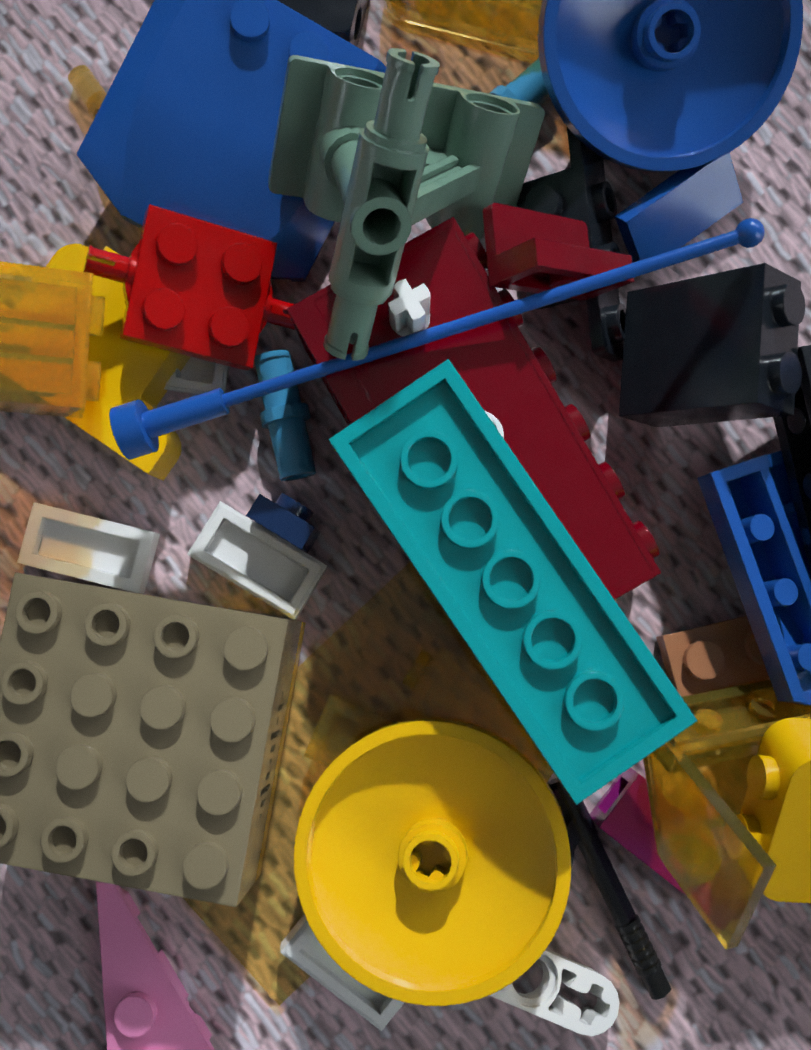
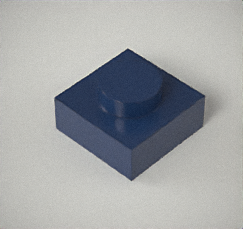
[246,493,320,553]

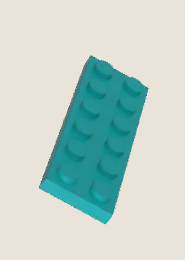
[328,359,698,805]

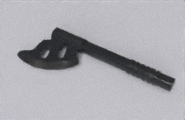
[548,778,672,1000]

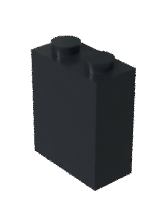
[619,263,805,427]

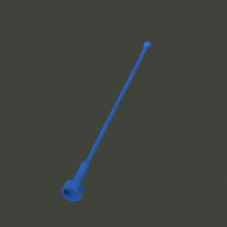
[109,218,765,460]

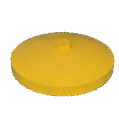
[294,718,571,1006]

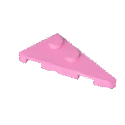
[96,881,215,1050]

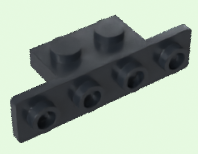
[517,127,626,362]

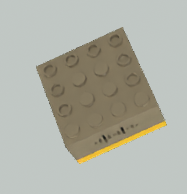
[0,572,306,907]

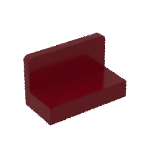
[483,203,634,301]

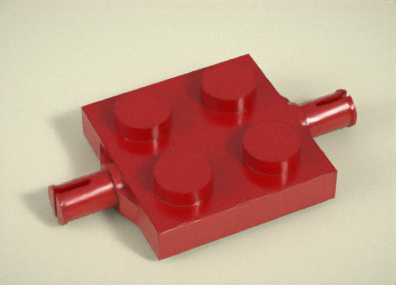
[83,204,295,371]

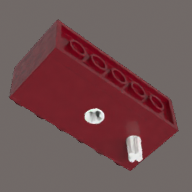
[287,216,661,600]

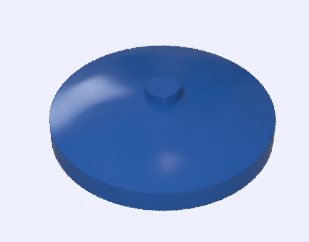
[538,0,803,172]

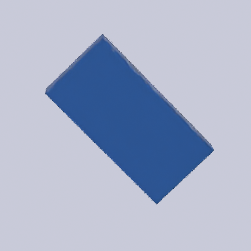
[615,152,743,263]

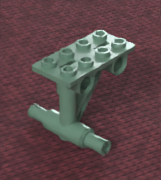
[268,48,545,361]

